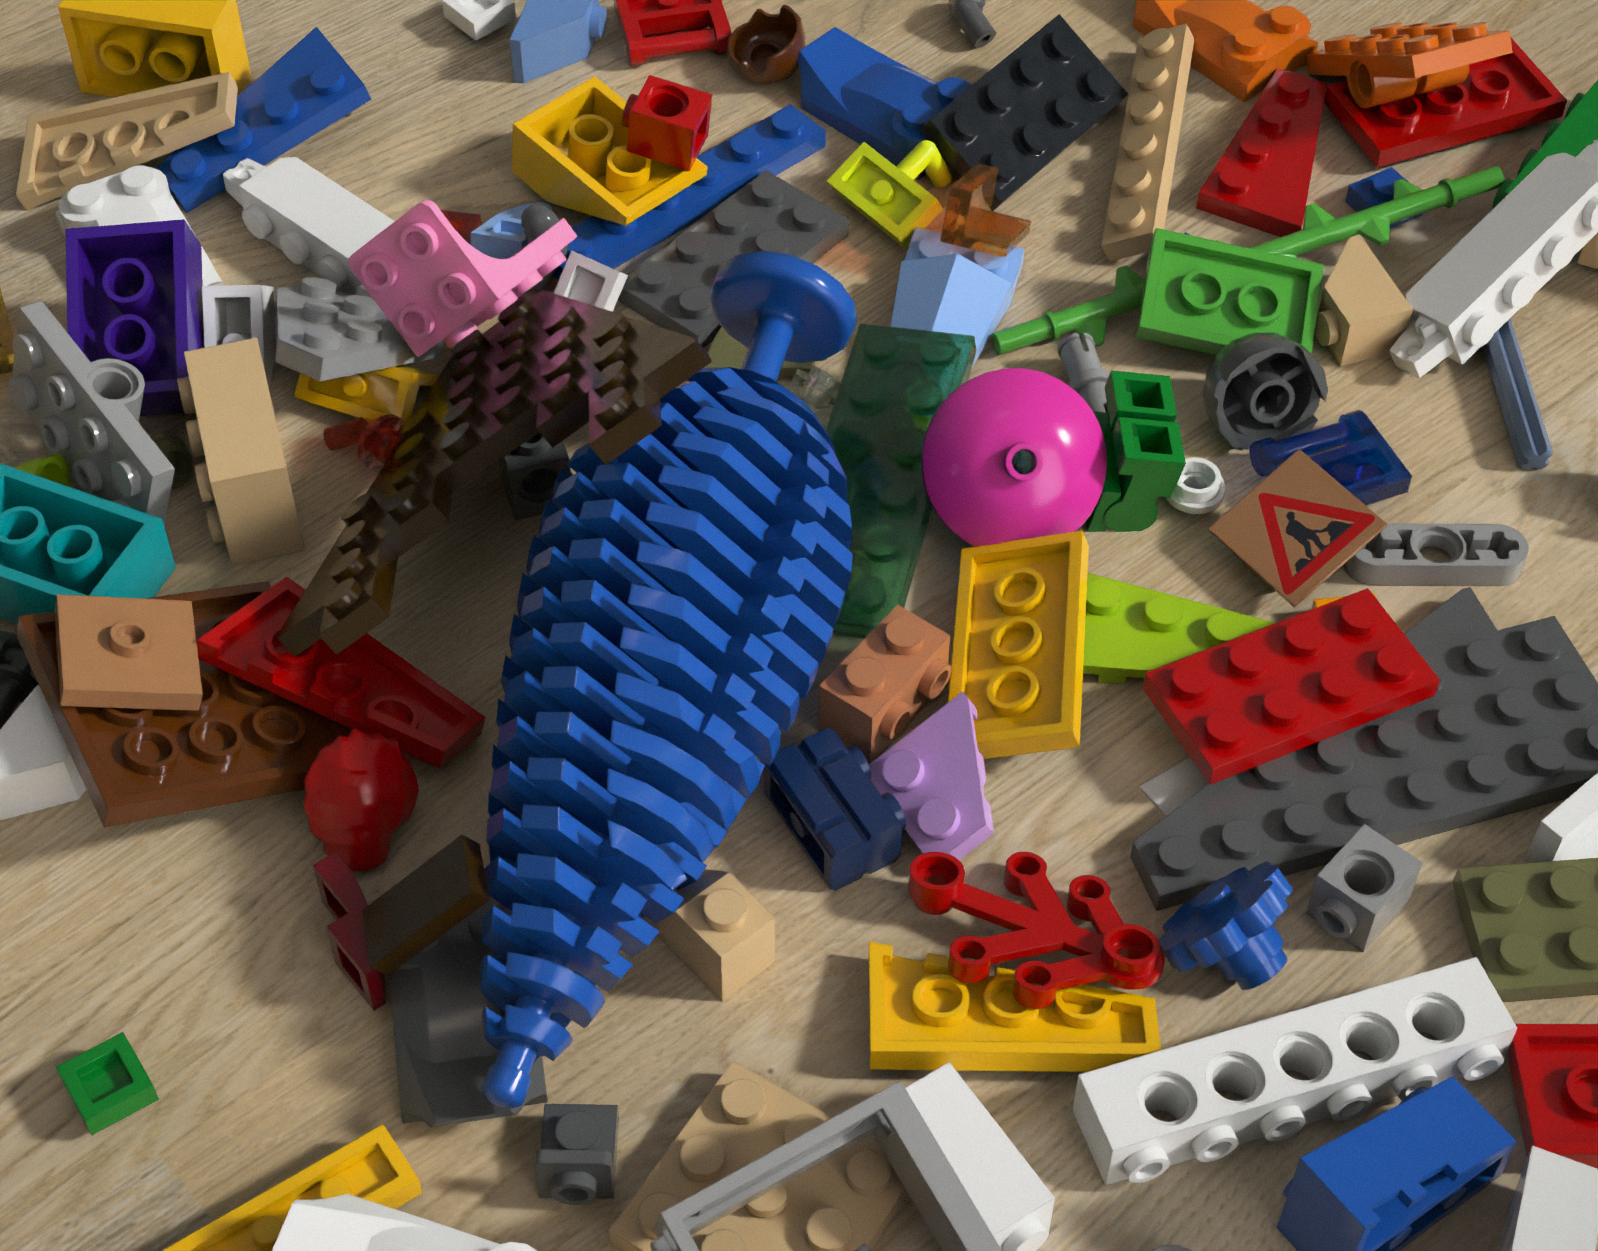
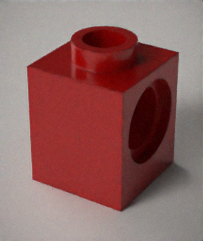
[622,75,713,171]

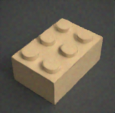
[177,338,305,566]

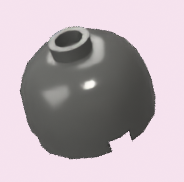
[1203,333,1328,455]

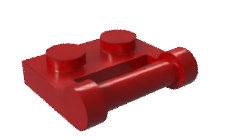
[614,0,732,66]

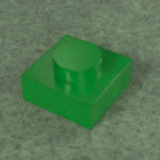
[56,1032,159,1136]

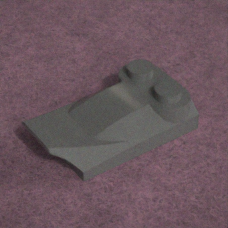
[389,896,548,1127]

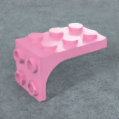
[348,200,578,357]

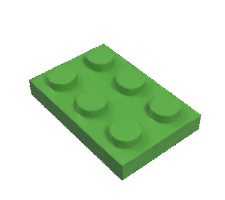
[1135,228,1324,355]

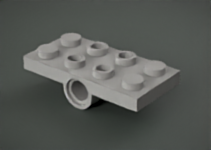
[8,301,175,527]

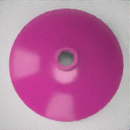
[921,368,1107,546]

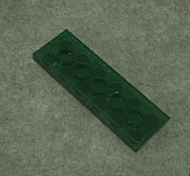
[826,324,976,639]

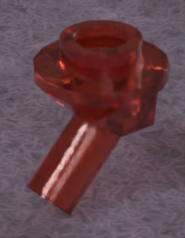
[323,414,404,469]

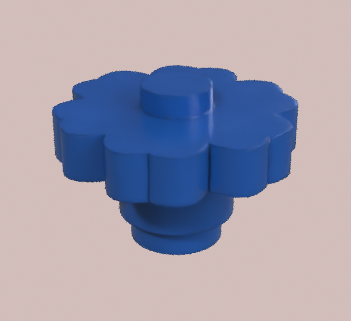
[1158,861,1293,990]

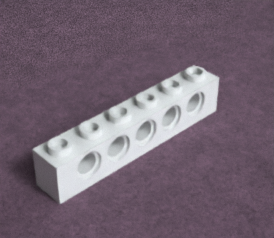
[1072,957,1517,1186]

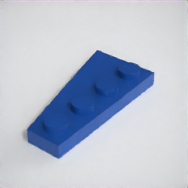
[156,27,371,213]

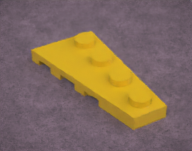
[868,941,1161,1072]

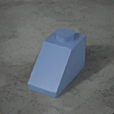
[510,0,607,83]

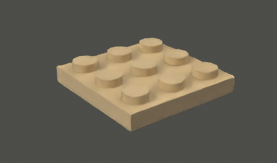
[609,1061,909,1251]

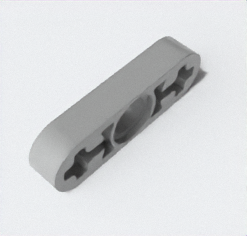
[1343,523,1529,586]

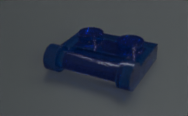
[1249,410,1412,505]

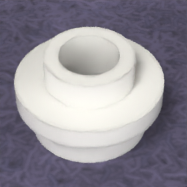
[1165,457,1225,514]

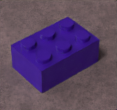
[65,219,205,416]

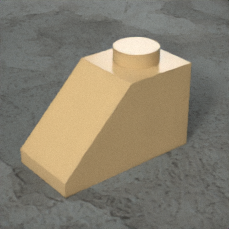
[1315,234,1413,367]
[642,869,775,1002]

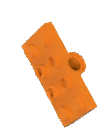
[1305,22,1513,109]

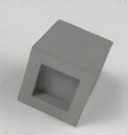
[1306,824,1423,952]

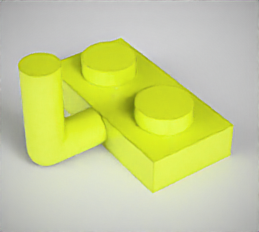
[827,140,952,249]

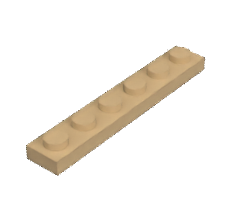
[1101,23,1194,262]

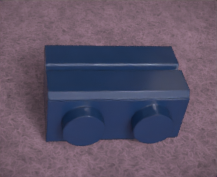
[764,728,906,891]

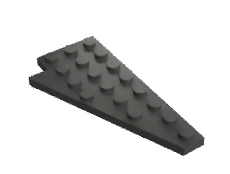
[1130,587,1598,911]

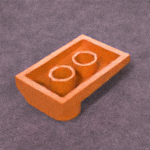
[1133,0,1318,102]

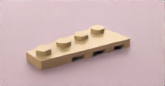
[16,72,238,211]

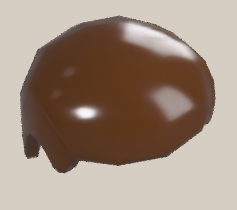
[727,4,806,84]

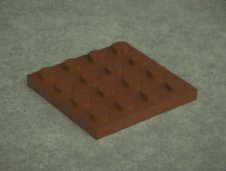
[16,581,350,828]

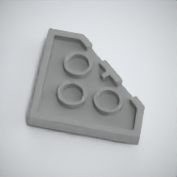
[274,277,444,381]

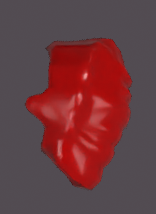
[303,727,419,872]

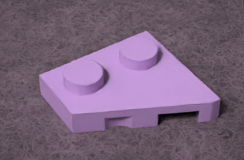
[869,691,994,860]

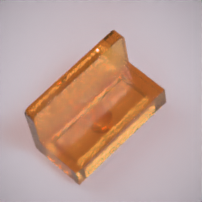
[940,163,1031,257]

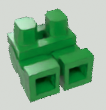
[1086,370,1186,532]

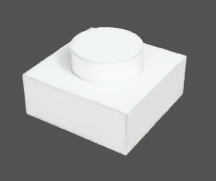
[442,0,516,41]
[554,250,628,312]

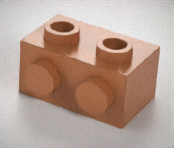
[818,604,952,764]

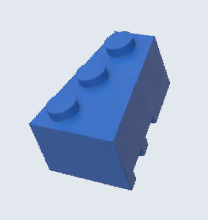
[1277,1076,1517,1251]

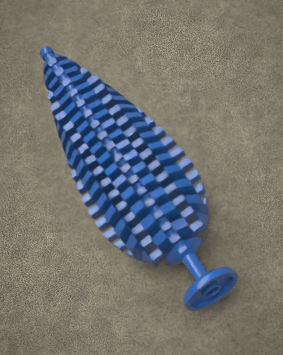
[480,251,857,1109]

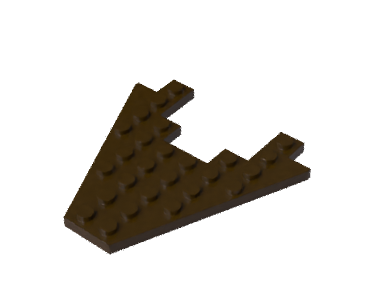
[277,290,712,657]

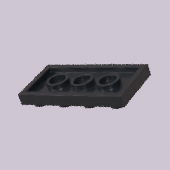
[920,14,1128,212]

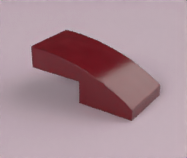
[313,851,386,1011]

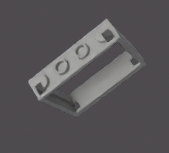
[650,1080,1002,1251]

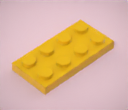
[948,530,1089,759]

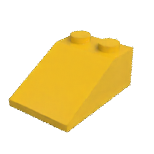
[58,0,251,97]
[511,76,708,226]

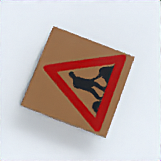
[1208,449,1387,608]

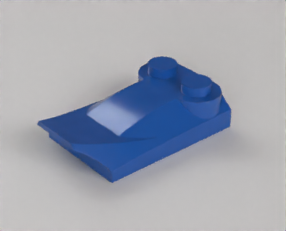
[797,27,972,180]

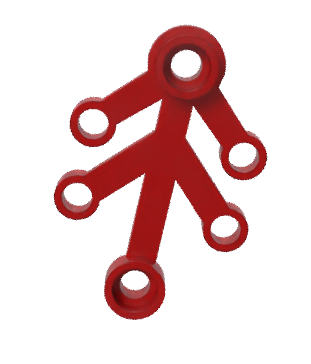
[908,852,1165,1009]

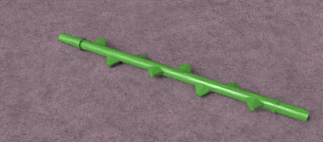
[991,166,1504,355]

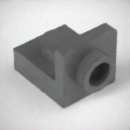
[535,1104,619,1205]

